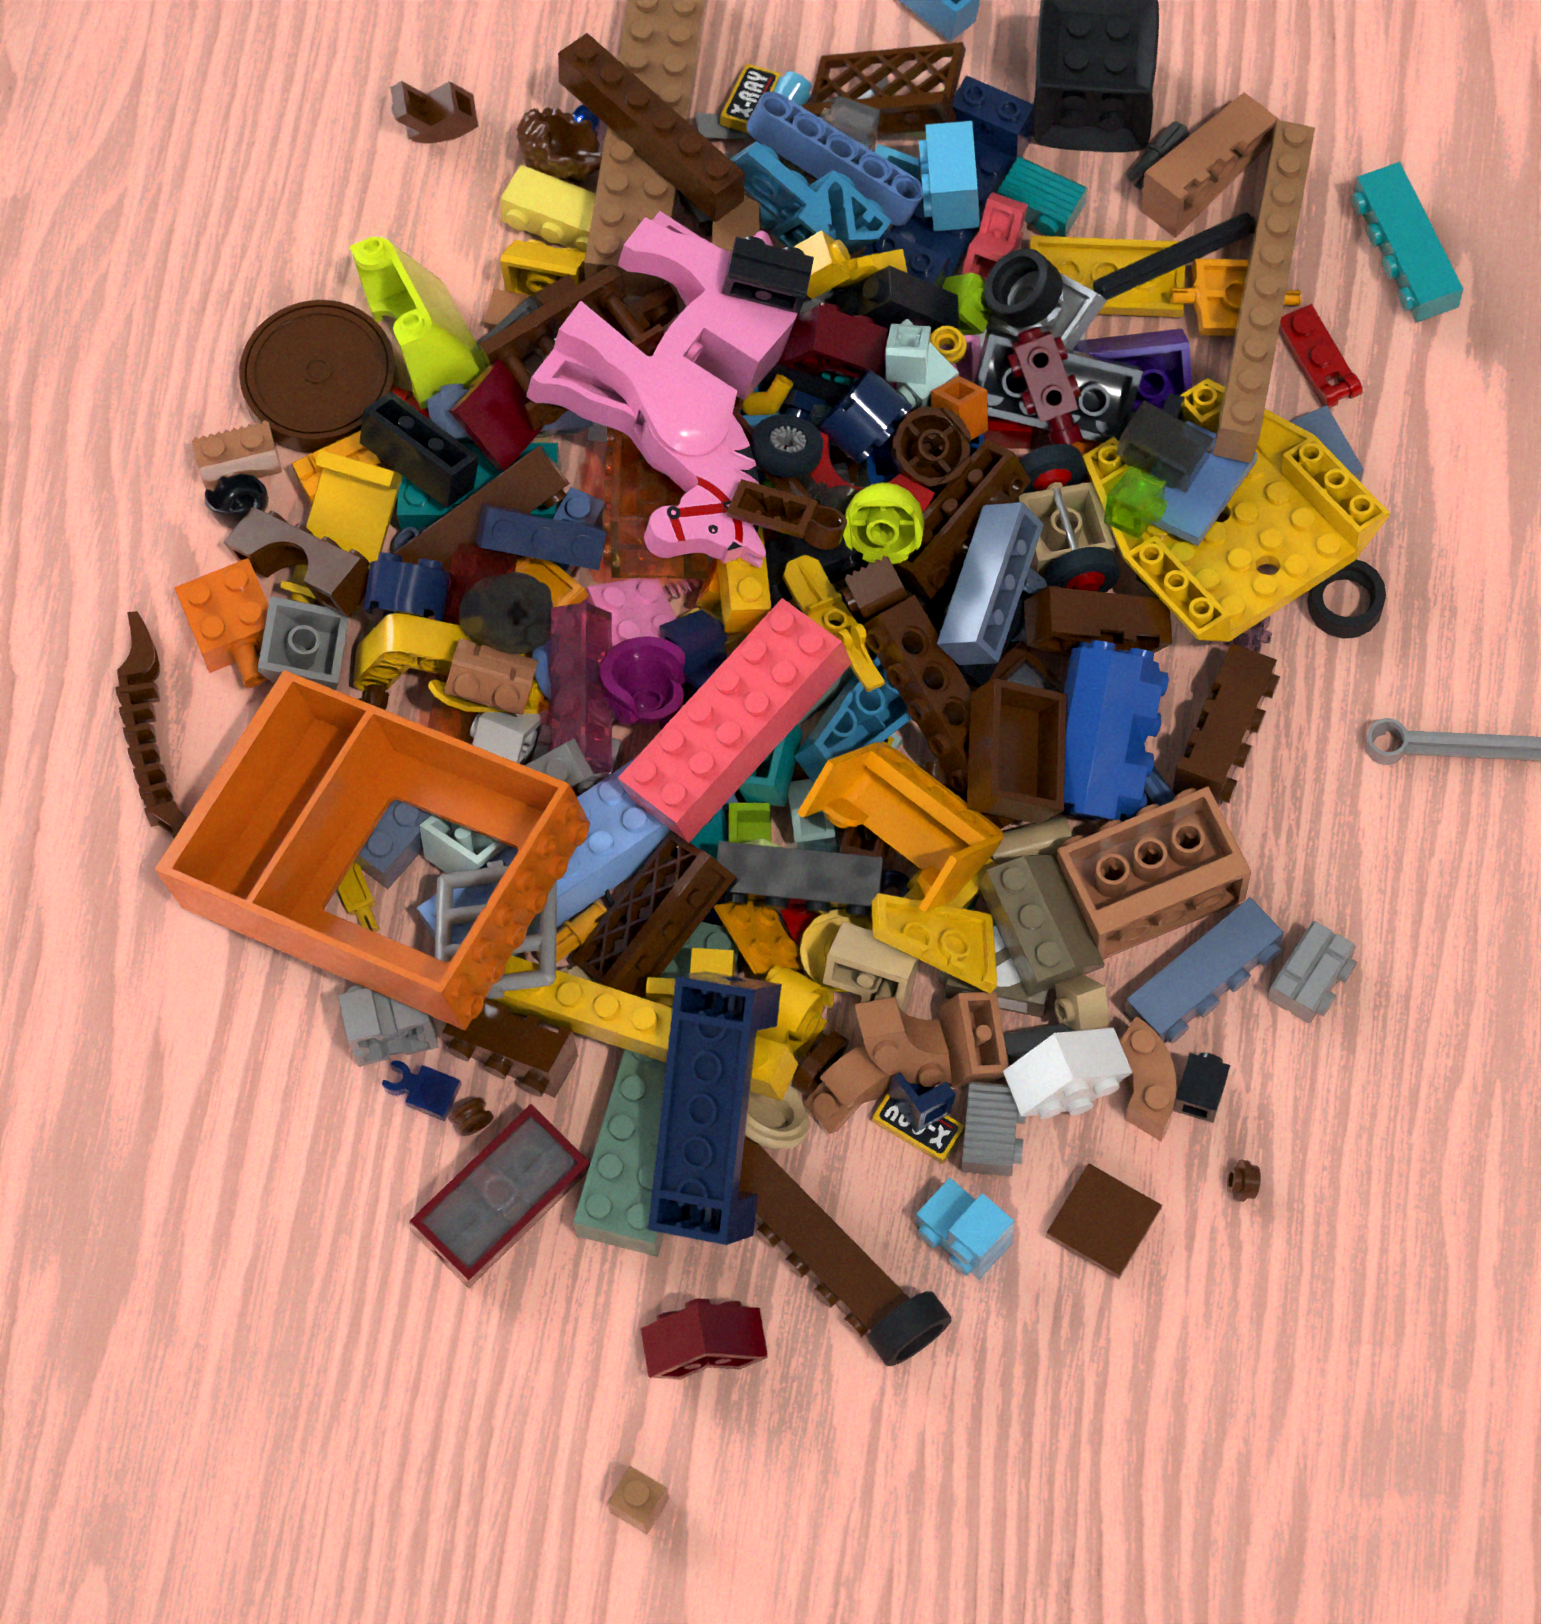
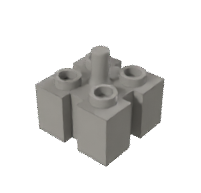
[338,985,439,1067]

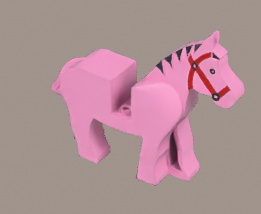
[526,211,798,568]

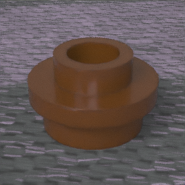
[1227,1159,1261,1202]

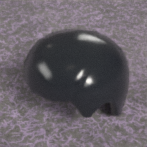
[204,473,269,529]

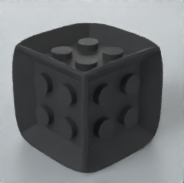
[1032,0,1159,152]

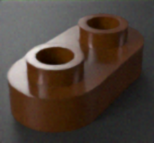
[792,1031,849,1096]

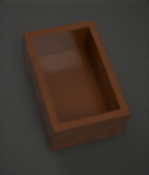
[967,678,1067,824]

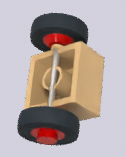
[1016,444,1120,593]

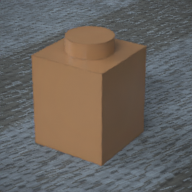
[607,1466,670,1535]

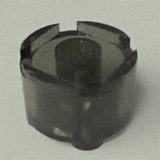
[459,572,554,654]

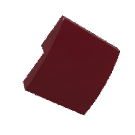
[449,359,544,471]

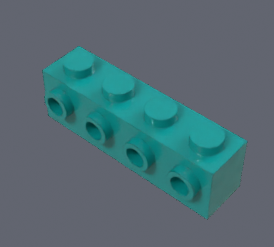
[1351,162,1463,323]

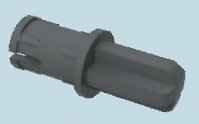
[1126,121,1190,190]

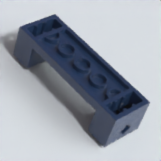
[862,75,1033,288]
[648,971,782,1245]

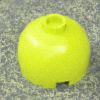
[843,482,924,564]

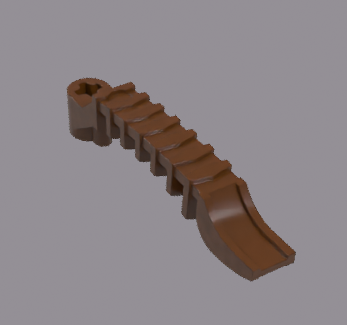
[116,611,187,838]

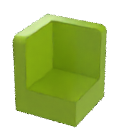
[729,803,772,843]

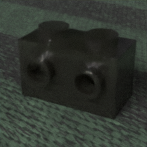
[1116,400,1214,493]

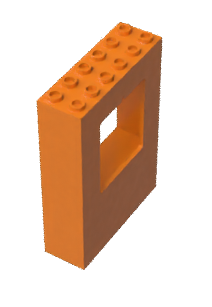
[154,670,591,1030]

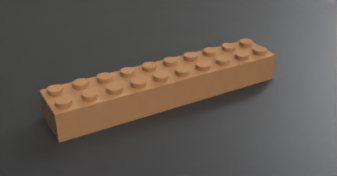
[584,0,708,297]

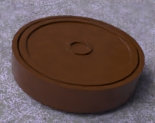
[239,300,398,453]

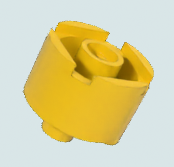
[756,965,834,1057]

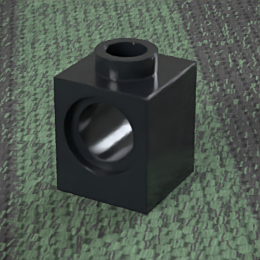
[1174,1052,1230,1123]

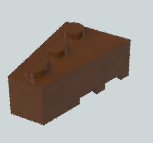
[1024,586,1172,657]

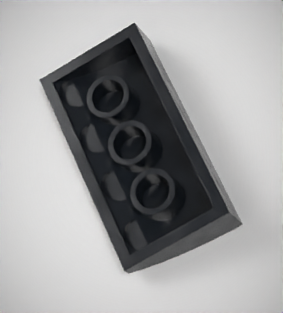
[974,329,1143,446]

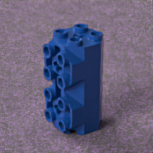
[1059,640,1169,822]

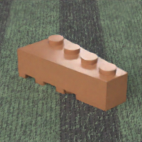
[1141,92,1279,238]

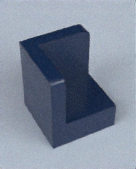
[888,1072,956,1133]

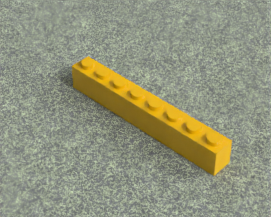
[486,955,799,1101]

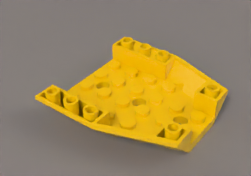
[1082,378,1390,642]

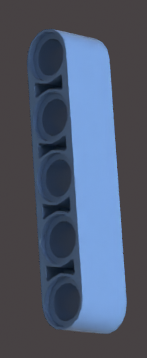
[746,91,923,226]

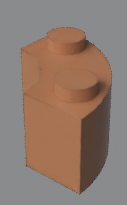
[854,997,952,1087]
[1120,1016,1177,1142]

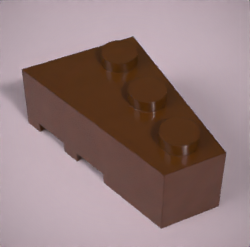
[442,997,579,1098]

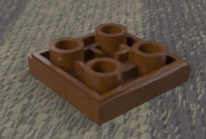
[1046,1163,1162,1279]

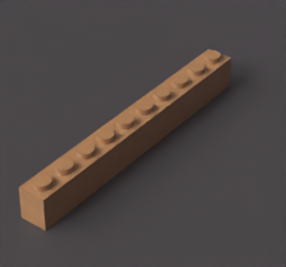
[1212,120,1315,463]

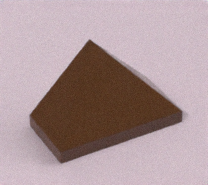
[726,479,818,539]

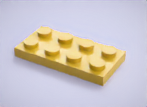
[1030,235,1185,317]

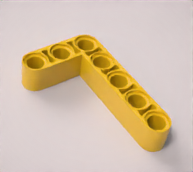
[353,613,535,692]

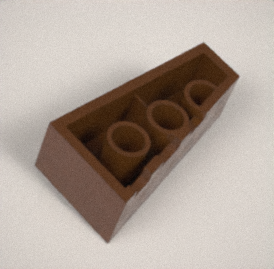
[1172,643,1280,808]

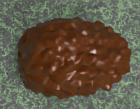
[516,107,602,182]

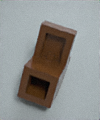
[390,81,479,144]

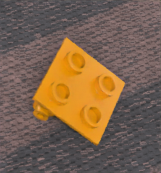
[714,900,803,977]

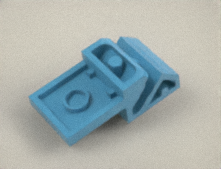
[730,141,892,255]

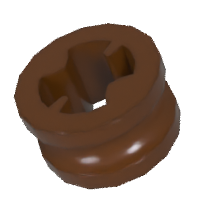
[451,1098,494,1136]

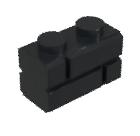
[721,236,814,314]

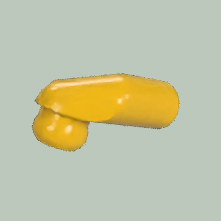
[741,375,793,415]

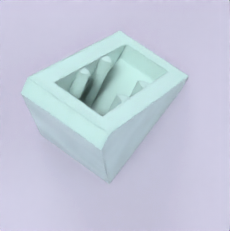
[886,324,931,384]

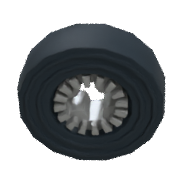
[750,414,823,478]

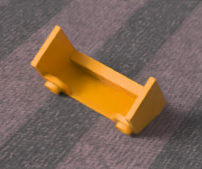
[797,742,1004,913]

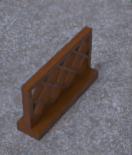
[801,42,966,138]
[571,830,736,998]

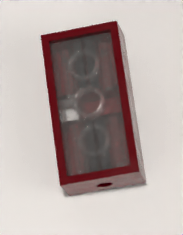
[409,1104,590,1289]

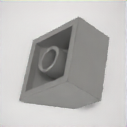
[257,596,349,690]

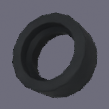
[984,248,1063,328]
[1307,559,1386,639]
[868,1291,951,1366]

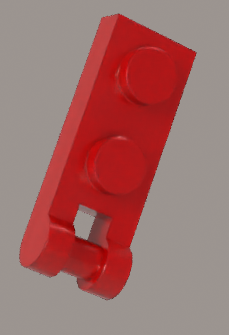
[1279,304,1363,409]

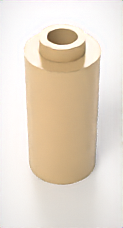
[990,816,1072,865]

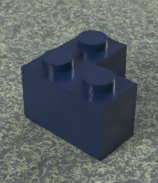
[659,609,727,705]

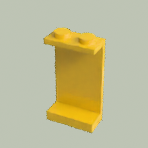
[280,450,403,616]

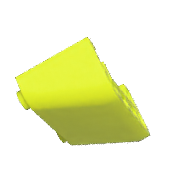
[349,237,487,410]

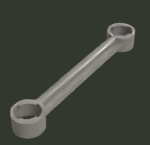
[1365,718,1541,765]

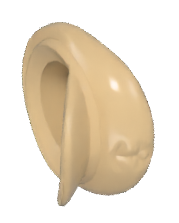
[745,1078,810,1149]

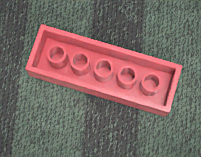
[618,598,852,843]

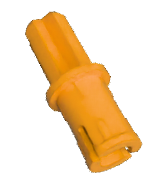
[536,901,607,963]

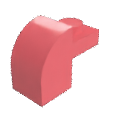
[962,192,1028,281]

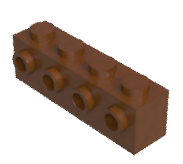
[892,439,1031,599]

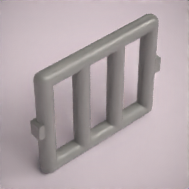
[435,860,557,999]

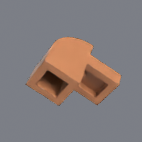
[803,1044,892,1134]

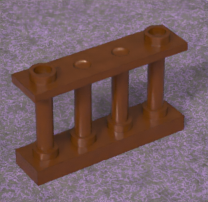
[479,264,664,431]

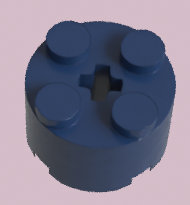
[818,368,913,465]
[363,553,451,622]

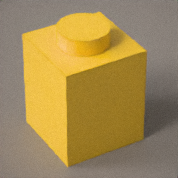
[794,230,852,299]

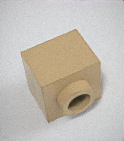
[1054,974,1110,1031]

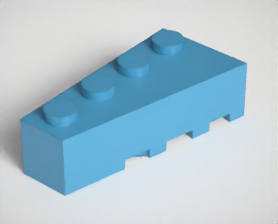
[794,644,929,783]

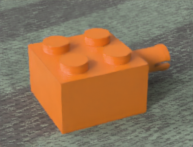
[174,558,269,688]

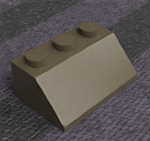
[978,855,1105,996]

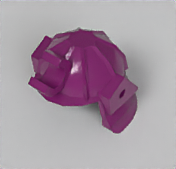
[600,636,686,730]

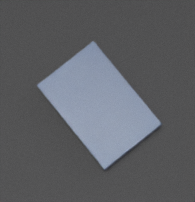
[1128,421,1257,546]

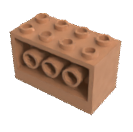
[1056,787,1251,960]

